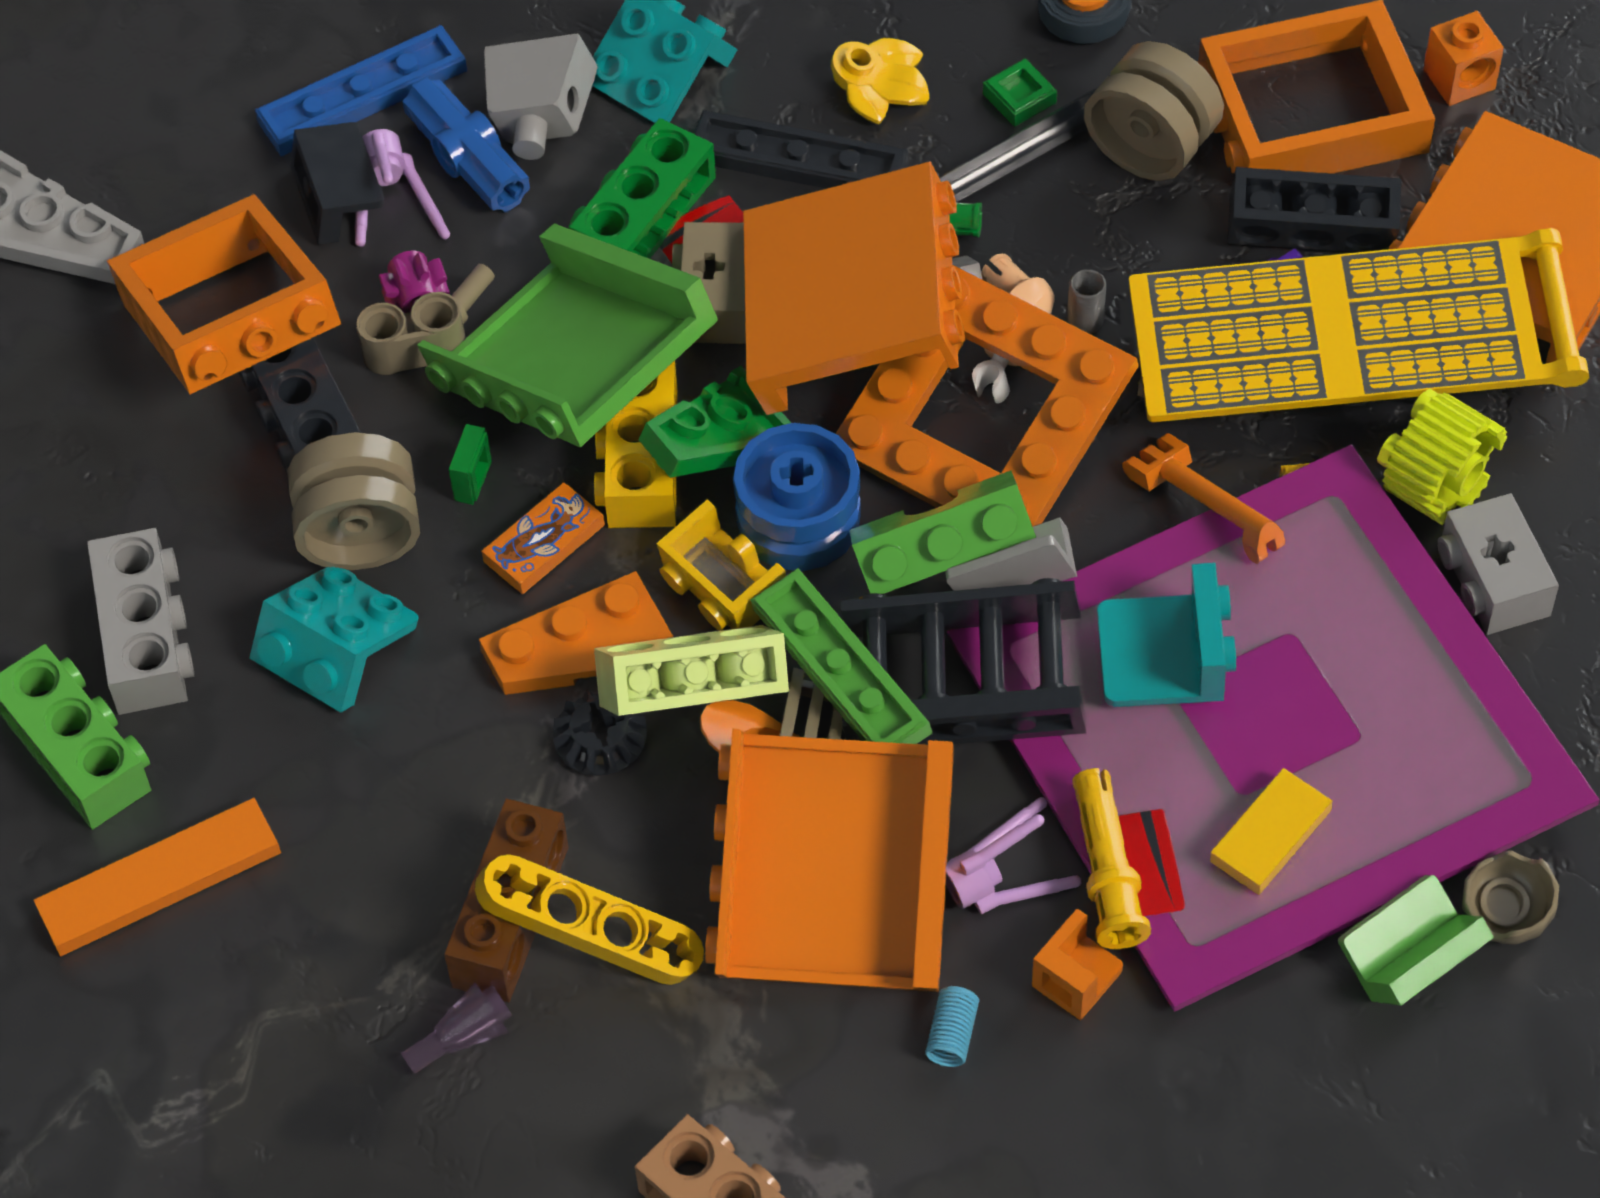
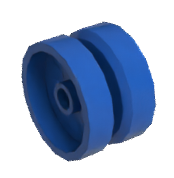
[733,423,861,571]

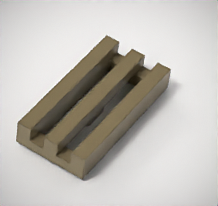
[779,668,842,739]

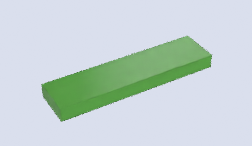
[750,568,932,744]

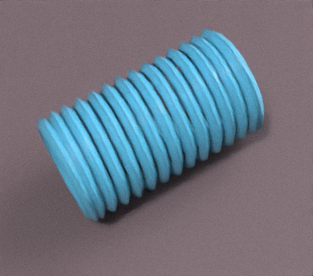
[925,986,979,1067]

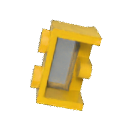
[656,500,787,631]

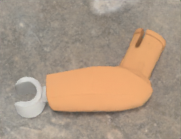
[972,253,1055,403]

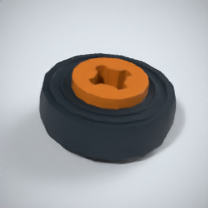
[1037,0,1132,44]

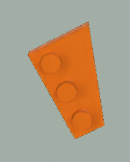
[479,571,673,695]

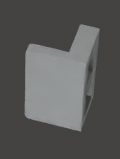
[945,518,1077,591]

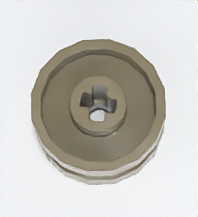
[1084,41,1224,181]
[287,432,421,570]

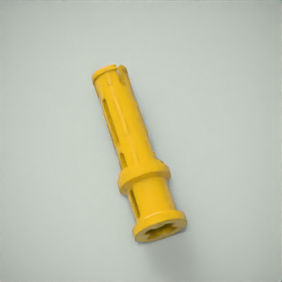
[1072,768,1151,949]

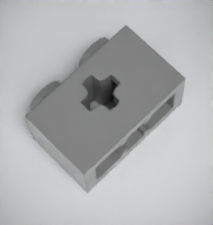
[1438,493,1559,635]

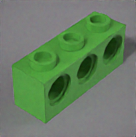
[0,644,152,830]

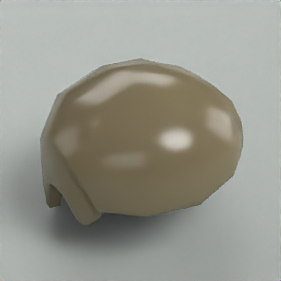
[1462,850,1559,945]

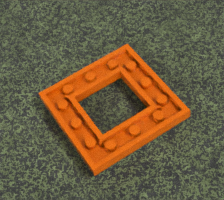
[836,265,1139,527]

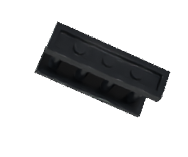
[841,578,1086,745]

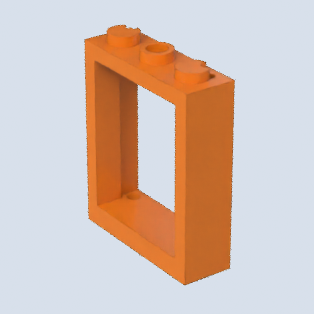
[1196,0,1435,174]
[107,194,341,394]

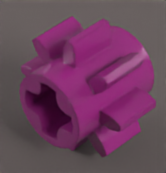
[379,251,450,313]

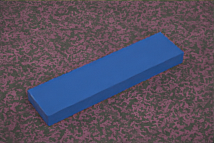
[255,25,467,156]

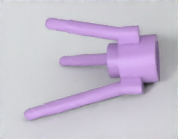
[355,129,450,247]
[946,797,1081,915]

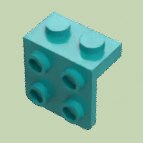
[592,0,738,123]
[1097,563,1236,707]
[249,567,419,713]

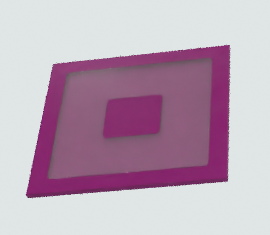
[947,444,1600,1012]

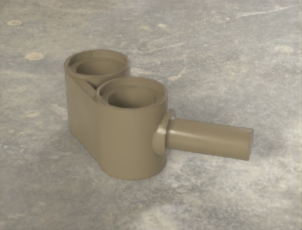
[356,264,495,375]

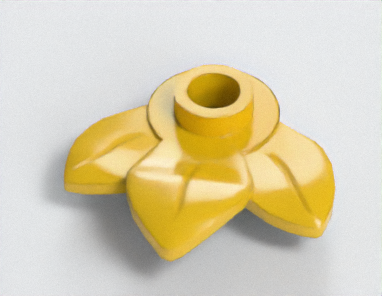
[831,38,929,124]

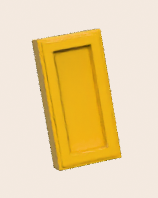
[1210,768,1333,895]

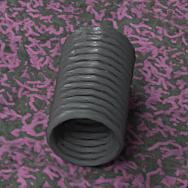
[1067,269,1106,334]

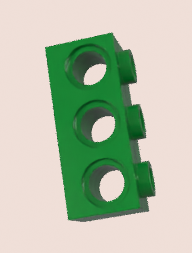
[568,118,716,259]

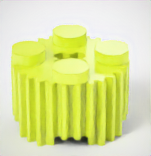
[1377,389,1507,525]

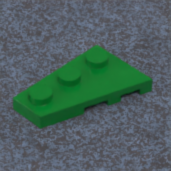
[638,366,791,478]

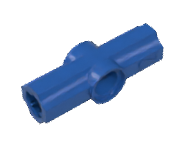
[402,77,530,212]

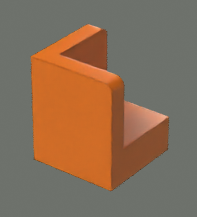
[1032,909,1123,1021]

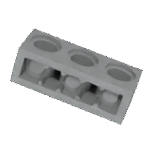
[87,528,194,715]

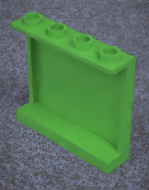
[417,223,718,447]

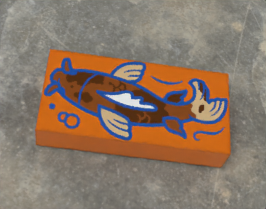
[482,482,605,595]

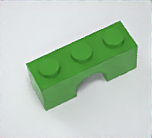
[849,470,1036,594]

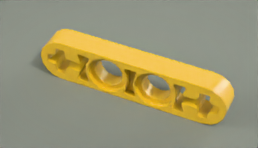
[475,855,704,985]

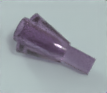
[401,982,513,1074]

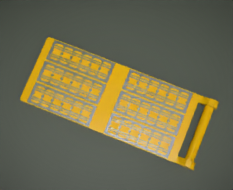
[1129,228,1589,422]

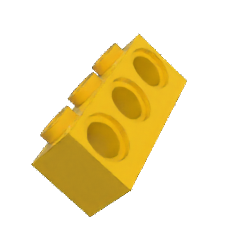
[594,361,678,528]

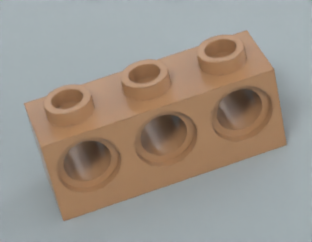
[635,1114,785,1198]

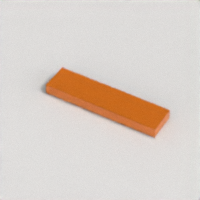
[34,798,281,957]

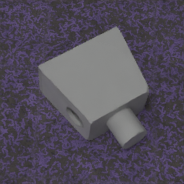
[484,33,597,160]

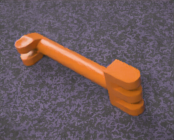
[1122,433,1285,564]

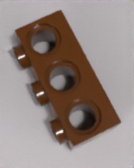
[444,798,569,1003]

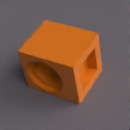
[1423,10,1504,106]

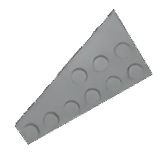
[0,150,144,284]

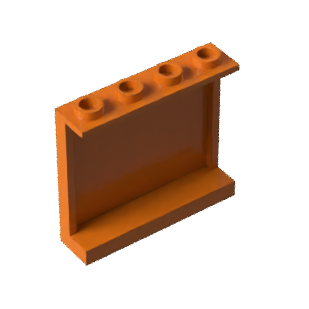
[1388,111,1600,364]
[743,161,965,415]
[705,728,954,992]

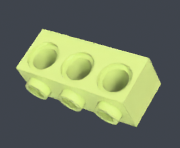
[594,625,789,716]

